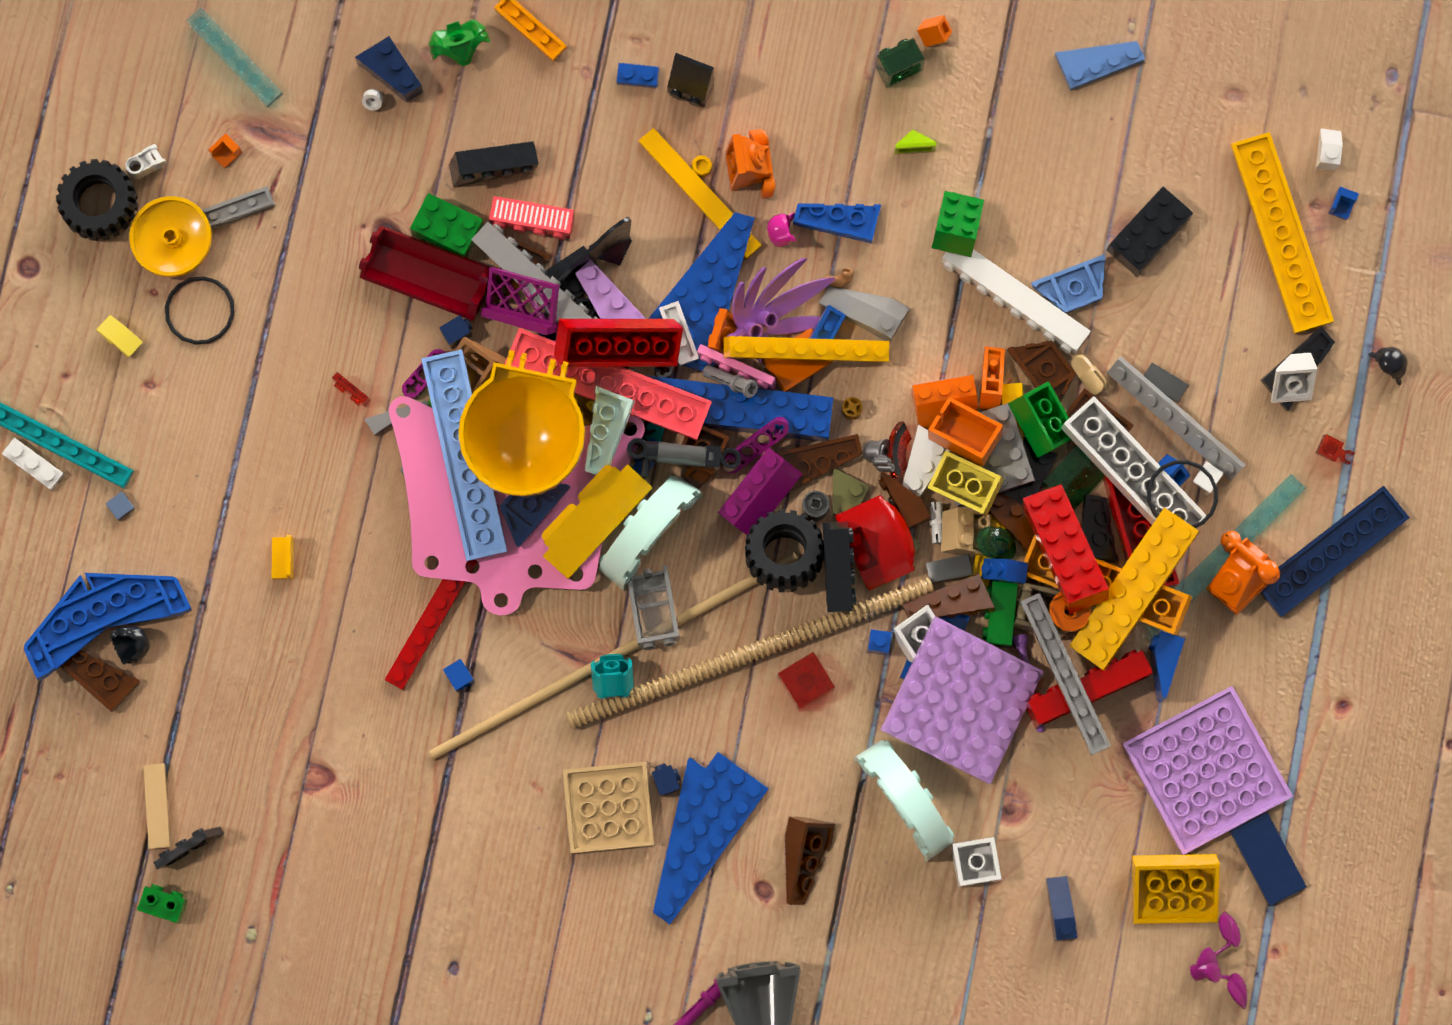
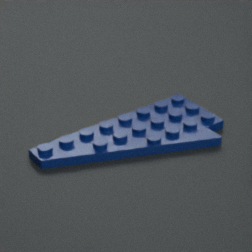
[648,212,755,372]

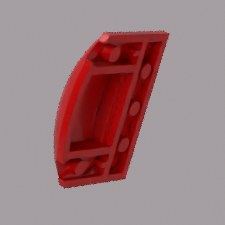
[835,495,915,591]

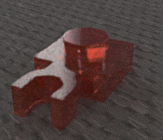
[1315,434,1355,465]

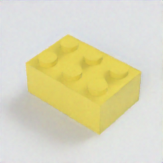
[928,450,1004,516]

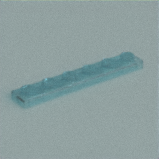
[186,8,283,108]

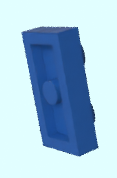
[617,63,659,88]
[809,305,846,339]

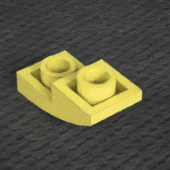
[96,315,143,358]

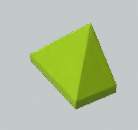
[894,130,936,154]

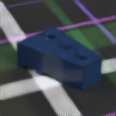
[355,36,423,103]

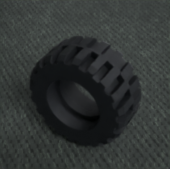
[56,159,138,241]
[745,509,824,593]

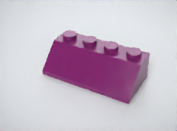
[717,447,803,535]

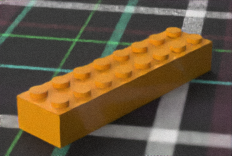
[1024,535,1192,635]

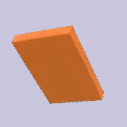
[761,328,834,392]

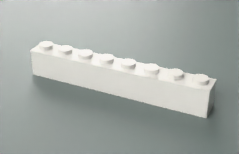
[941,249,1091,355]

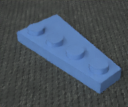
[1055,41,1145,91]

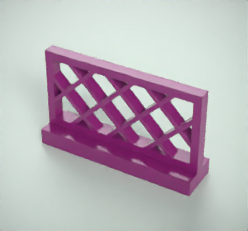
[481,267,559,335]

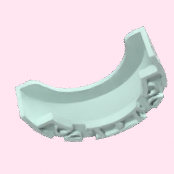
[598,475,703,591]
[854,740,955,862]

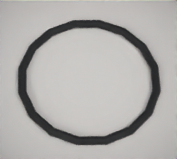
[165,276,235,345]
[1147,460,1218,528]

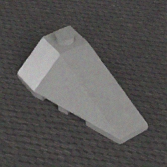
[819,286,910,344]

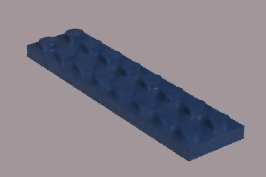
[1260,486,1410,618]

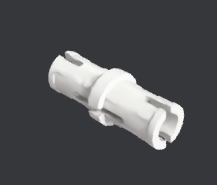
[929,502,943,544]

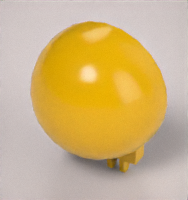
[458,350,585,497]

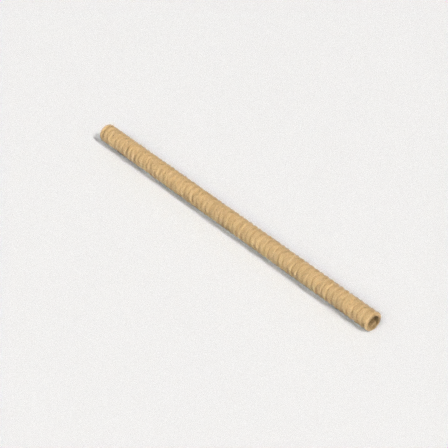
[566,577,934,729]

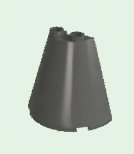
[716,961,800,1025]

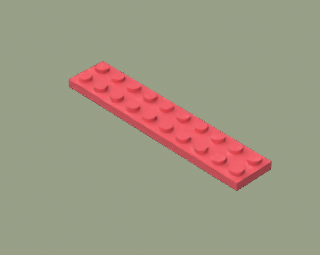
[504,328,712,441]

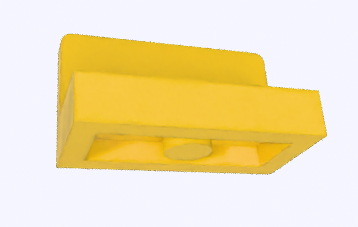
[272,535,294,580]

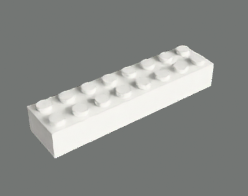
[1061,396,1207,529]

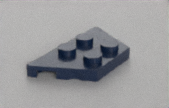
[500,483,571,548]

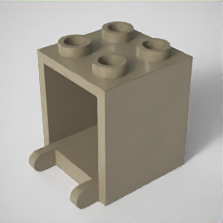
[1013,583,1072,639]

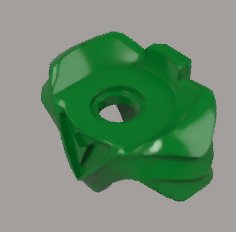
[428,19,490,66]

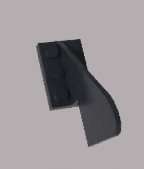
[545,217,632,301]

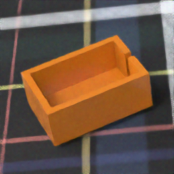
[928,397,1003,468]

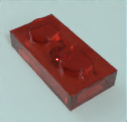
[332,372,370,407]

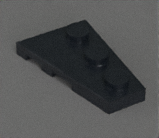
[153,827,224,870]

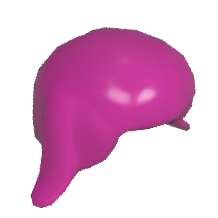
[767,212,796,247]

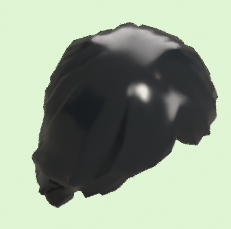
[110,626,150,665]

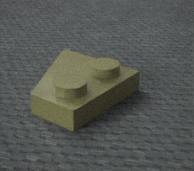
[832,468,870,515]

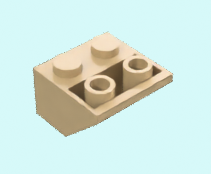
[941,508,990,555]

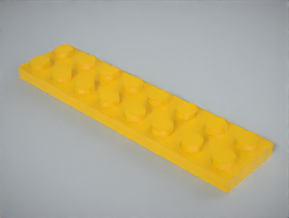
[1069,507,1200,670]

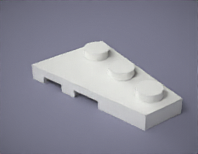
[902,425,951,498]

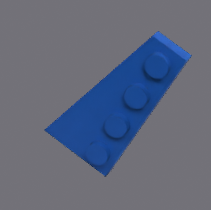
[793,203,881,244]

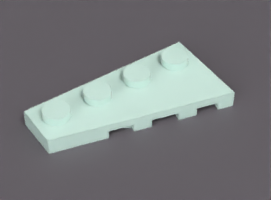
[585,386,635,475]

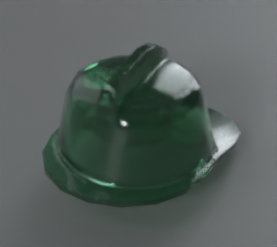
[976,527,1016,560]

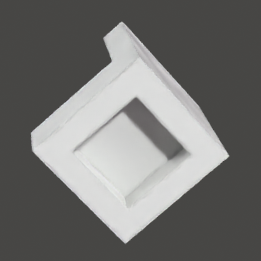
[1193,461,1223,496]

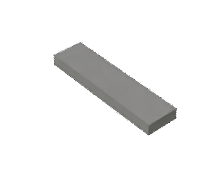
[202,186,275,229]

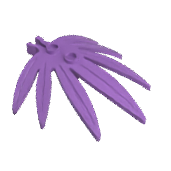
[726,258,835,366]

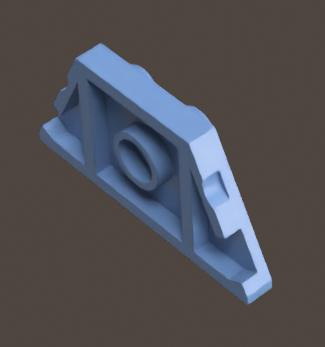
[1031,255,1105,313]

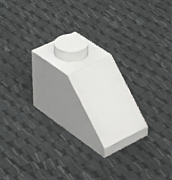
[1316,129,1343,171]

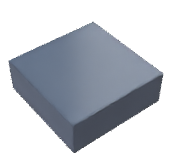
[105,491,135,521]

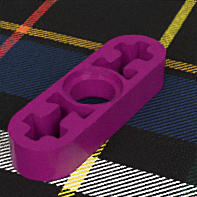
[402,349,445,399]

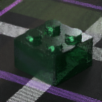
[875,38,925,88]

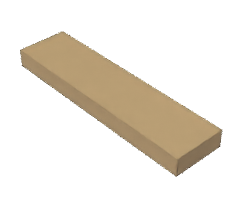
[143,763,171,849]

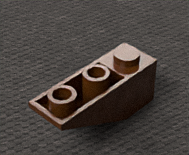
[878,472,931,530]

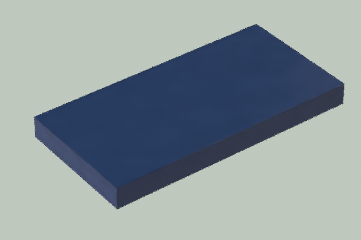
[1229,812,1307,906]

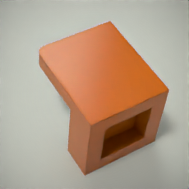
[917,15,952,47]
[208,133,242,168]

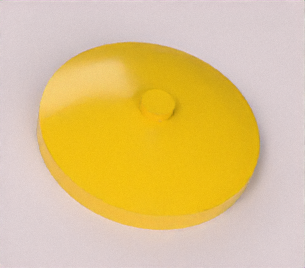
[129,196,212,278]

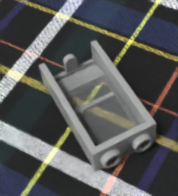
[628,565,681,650]

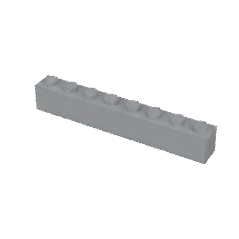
[471,222,598,322]

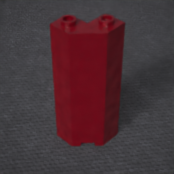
[359,226,490,321]

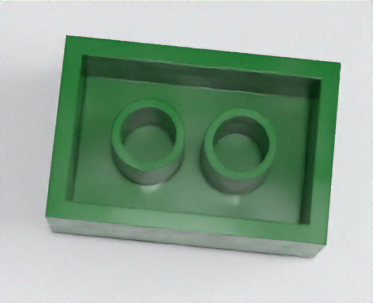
[931,191,984,257]
[410,193,484,258]
[1008,381,1071,458]

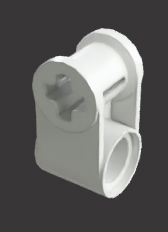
[126,145,167,180]

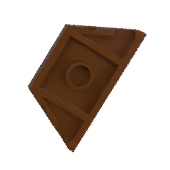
[1007,340,1076,402]

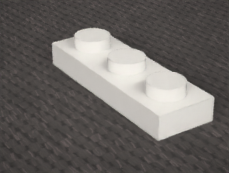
[659,301,699,366]
[2,438,65,491]

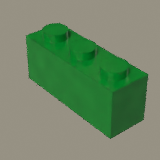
[982,581,1018,648]

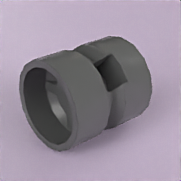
[802,490,829,522]

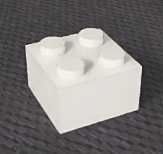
[951,837,1001,887]

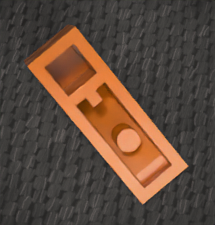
[979,346,1005,410]

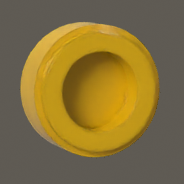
[692,155,712,177]

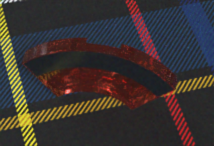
[887,421,912,478]

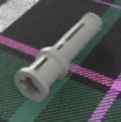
[703,365,758,398]

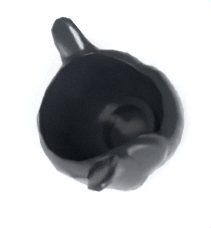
[1369,347,1408,386]

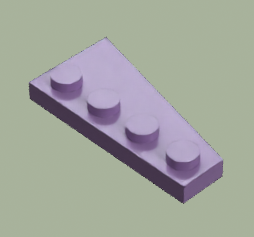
[576,260,646,319]

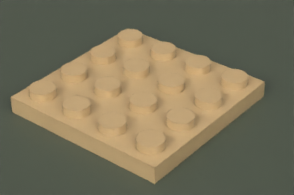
[563,761,654,854]

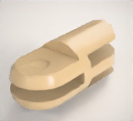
[1071,354,1108,395]

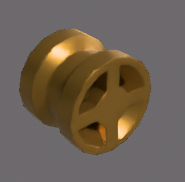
[842,397,863,420]

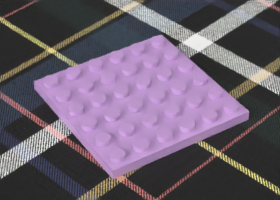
[880,616,1044,784]
[1122,686,1293,855]

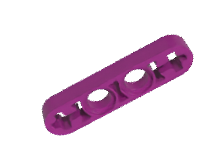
[724,417,789,473]

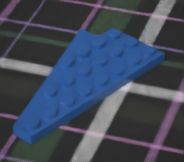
[653,752,769,925]

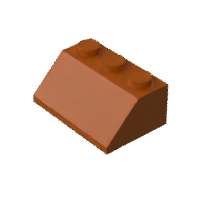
[911,375,978,429]

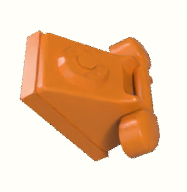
[725,129,776,199]
[1206,531,1280,615]

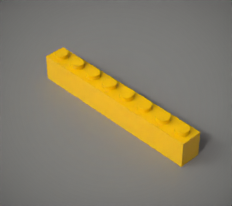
[723,336,889,363]

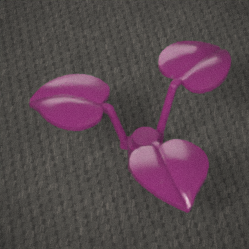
[1190,911,1247,1010]

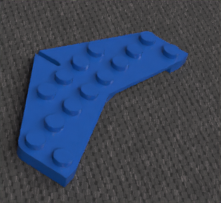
[24,573,192,681]

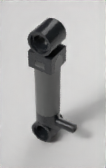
[626,438,741,478]

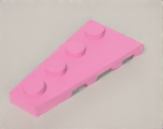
[697,344,777,390]

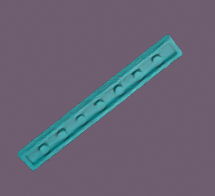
[0,402,134,489]

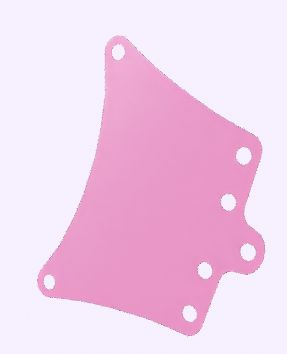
[389,396,645,615]

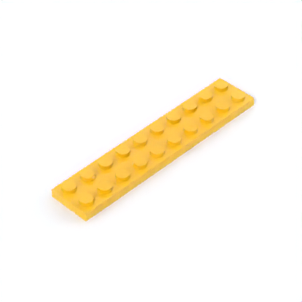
[1230,132,1334,334]

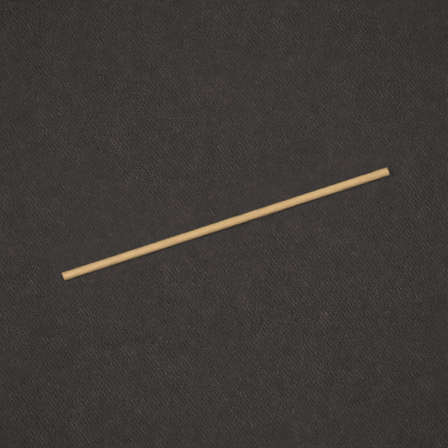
[429,552,798,760]

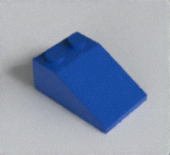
[1148,631,1185,702]

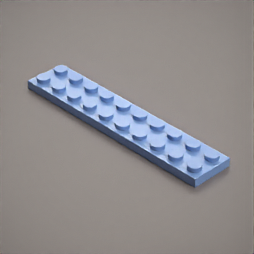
[421,349,508,561]

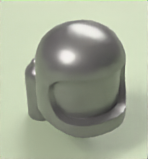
[862,439,895,472]

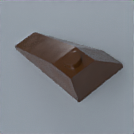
[785,816,836,905]

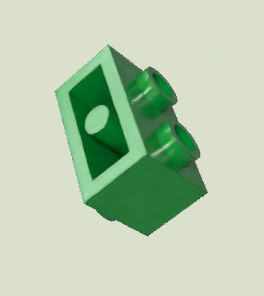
[137,884,188,924]

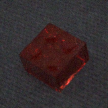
[777,652,835,711]

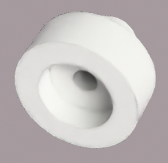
[362,89,383,111]

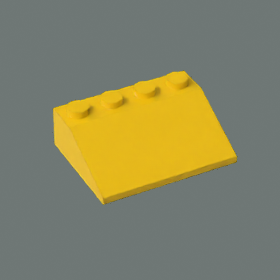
[1132,854,1220,924]

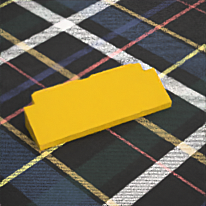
[542,464,653,579]

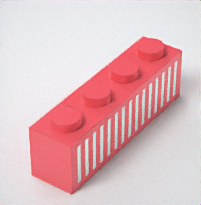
[489,196,575,240]

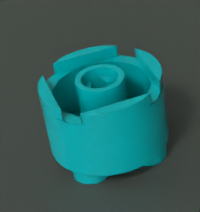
[591,654,634,699]

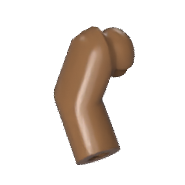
[825,268,853,288]

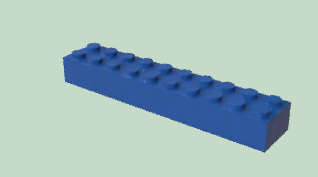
[643,375,833,442]

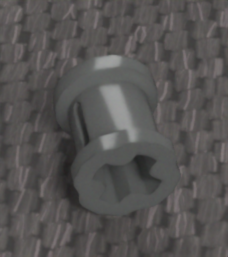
[654,366,673,378]

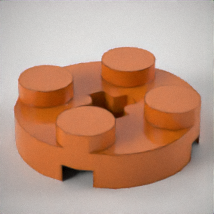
[1049,592,1091,632]

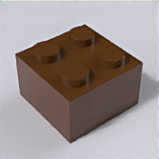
[682,426,730,478]

